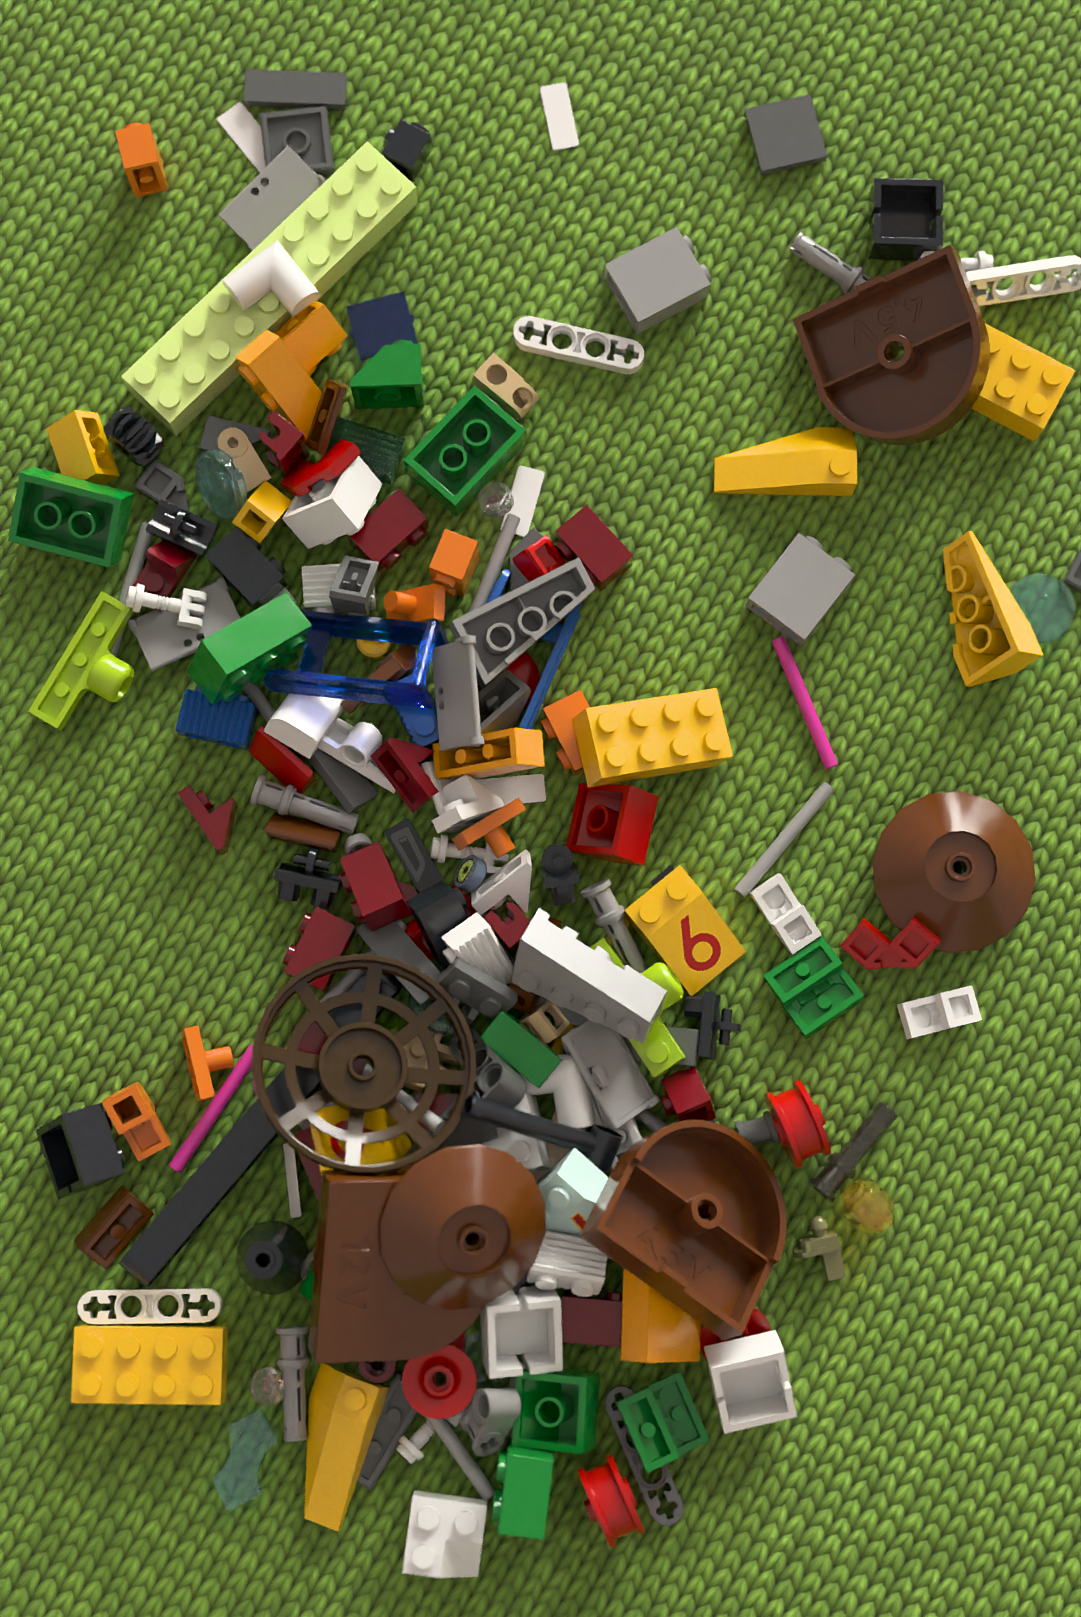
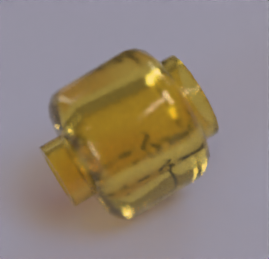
[840,1179,895,1234]

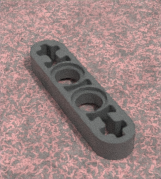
[605,1385,683,1526]

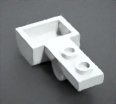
[264,674,396,794]

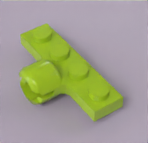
[28,591,135,731]
[589,938,686,1078]

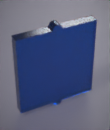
[346,292,418,361]

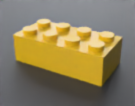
[971,324,1075,442]
[572,688,733,788]
[71,1324,229,1405]

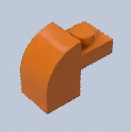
[102,1082,172,1162]

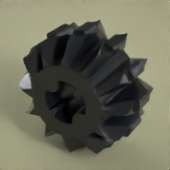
[103,407,164,466]

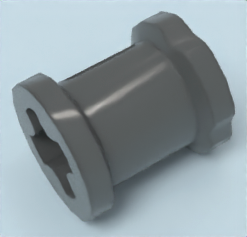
[734,1111,779,1146]

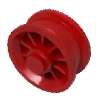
[764,1080,831,1169]
[578,1454,645,1548]

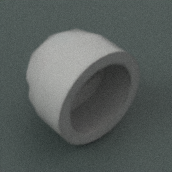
[344,833,372,856]

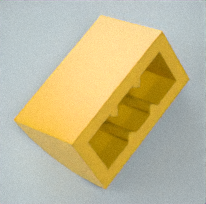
[46,410,120,485]

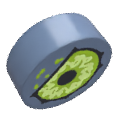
[454,855,487,892]

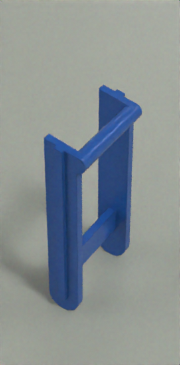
[486,569,583,729]

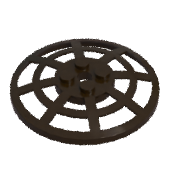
[252,954,476,1174]

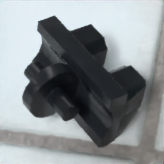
[145,499,219,558]
[540,843,581,906]
[274,847,343,909]
[684,991,741,1060]

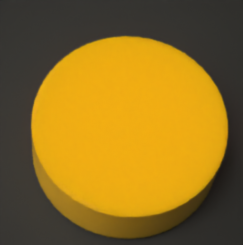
[356,623,392,660]

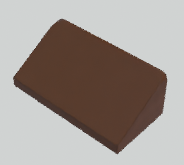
[306,379,349,455]
[265,812,342,853]
[74,1185,155,1269]

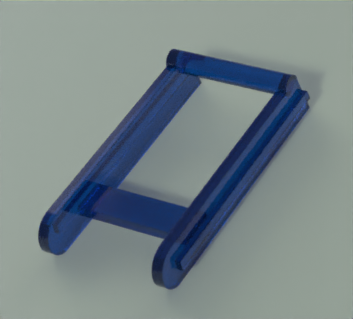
[264,610,449,709]

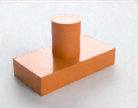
[383,583,445,631]
[451,797,526,859]
[180,1025,234,1103]

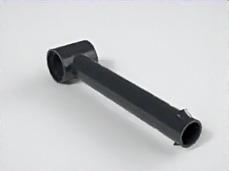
[462,1095,623,1172]

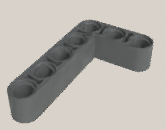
[399,1025,527,1170]

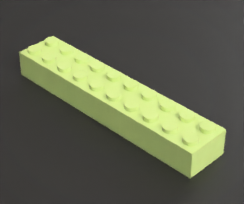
[121,142,418,436]

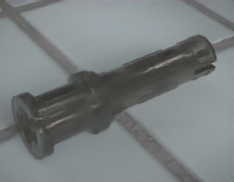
[808,1102,898,1203]

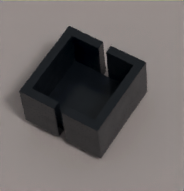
[868,178,943,261]
[36,1103,125,1199]

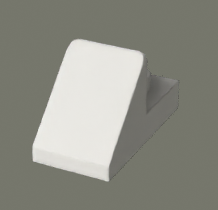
[432,775,505,833]
[471,849,532,915]

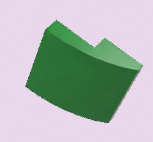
[763,936,865,1040]
[615,1371,710,1473]

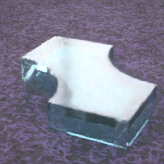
[212,1408,278,1512]

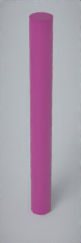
[772,636,838,770]
[169,1044,253,1173]

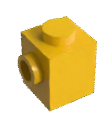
[232,480,292,544]

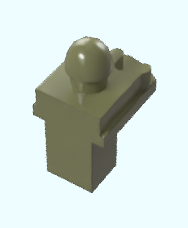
[793,1216,846,1281]

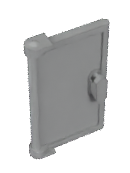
[218,146,326,252]
[128,576,240,672]
[432,635,485,751]
[561,1020,660,1130]

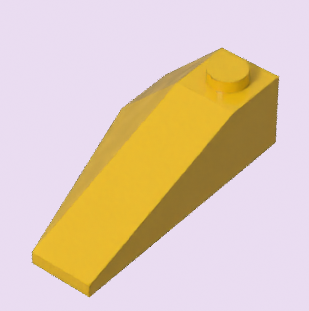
[714,427,857,496]
[943,531,1043,687]
[304,1363,390,1532]

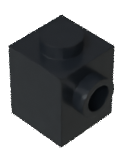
[382,119,432,182]

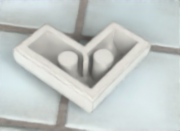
[222,241,321,317]
[518,1053,596,1128]

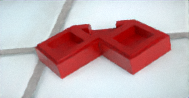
[279,439,361,496]
[840,916,942,970]

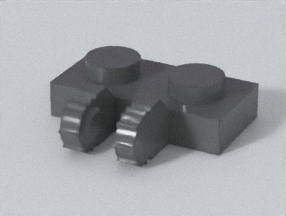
[437,957,518,1025]

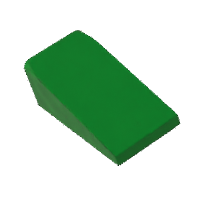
[480,1011,563,1088]

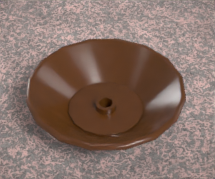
[872,791,1036,953]
[380,1144,546,1311]

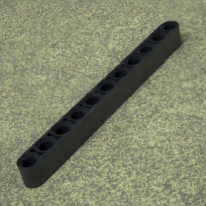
[119,971,403,1288]

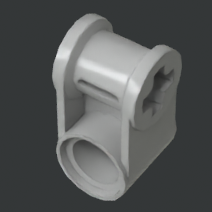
[459,1387,521,1457]

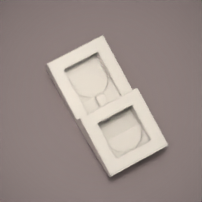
[749,873,822,954]
[897,985,982,1040]

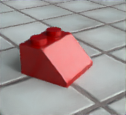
[566,783,659,865]

